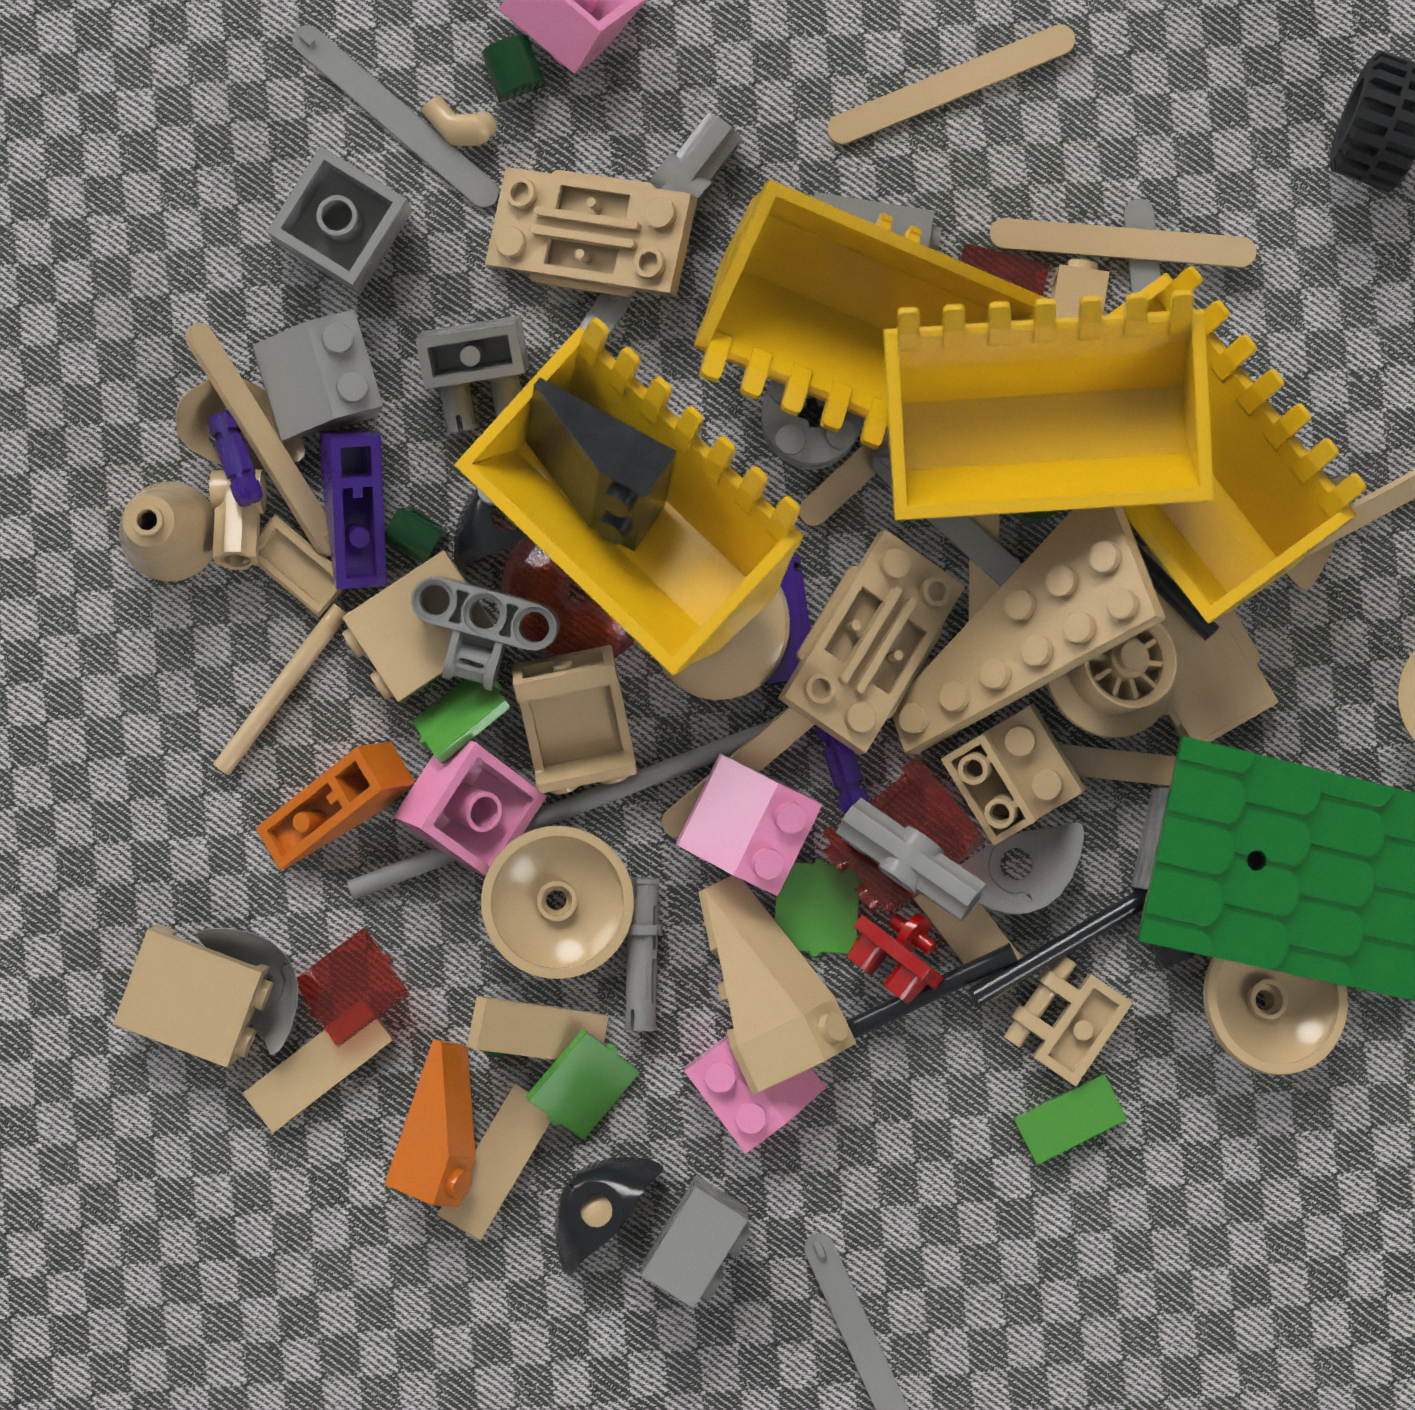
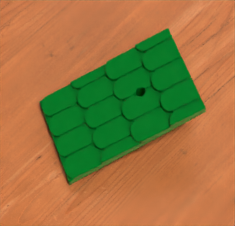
[1131,736,1415,1001]

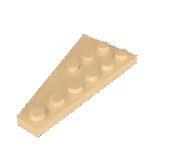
[892,506,1166,755]

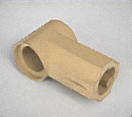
[209,469,267,570]

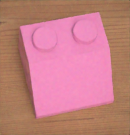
[499,0,647,74]
[393,740,547,877]
[676,753,823,896]
[684,1035,826,1154]

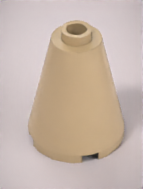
[119,481,214,581]

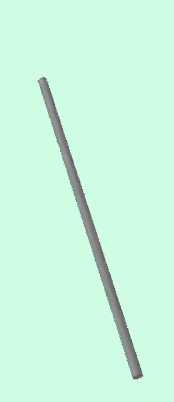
[347,656,937,900]

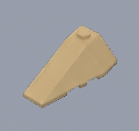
[698,875,856,1095]

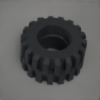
[1330,50,1415,192]

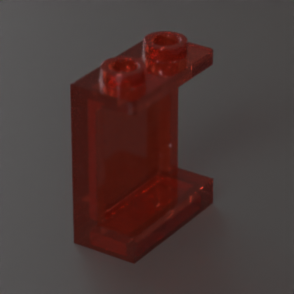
[822,756,985,918]

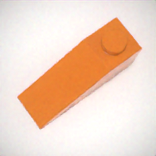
[256,742,415,870]
[384,1039,476,1207]

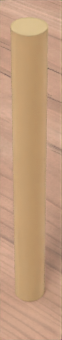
[213,603,347,776]

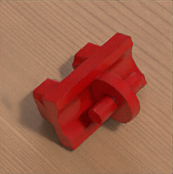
[847,913,944,1004]

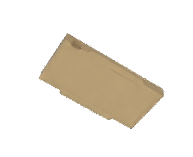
[485,167,697,298]
[778,529,966,755]
[1142,545,1279,742]

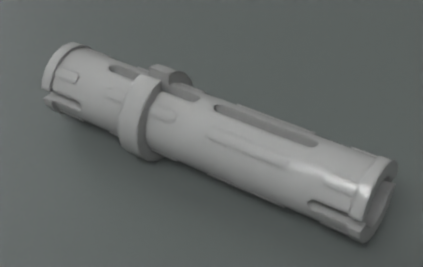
[624,877,663,1031]

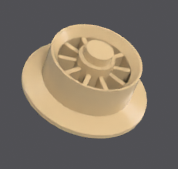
[1046,622,1177,738]

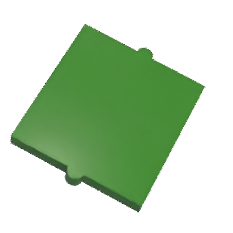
[412,679,511,764]
[775,859,861,957]
[525,1028,640,1140]

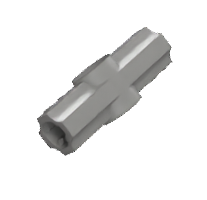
[649,112,743,211]
[836,798,987,922]

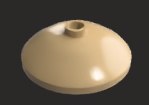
[659,586,790,700]
[481,826,634,979]
[1203,957,1348,1075]

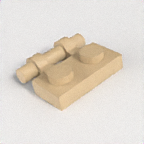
[1003,956,1133,1086]

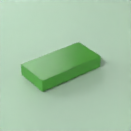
[1013,1073,1127,1165]

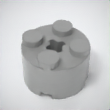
[761,380,863,470]

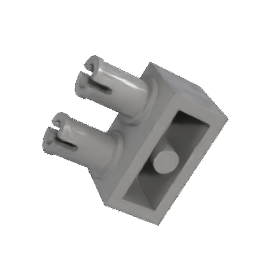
[415,315,530,433]

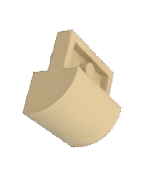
[941,703,1086,846]

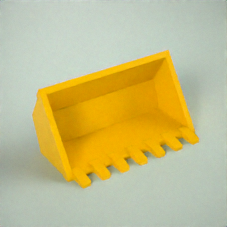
[693,179,1047,449]
[1108,266,1367,623]
[884,290,1214,520]
[454,317,804,676]

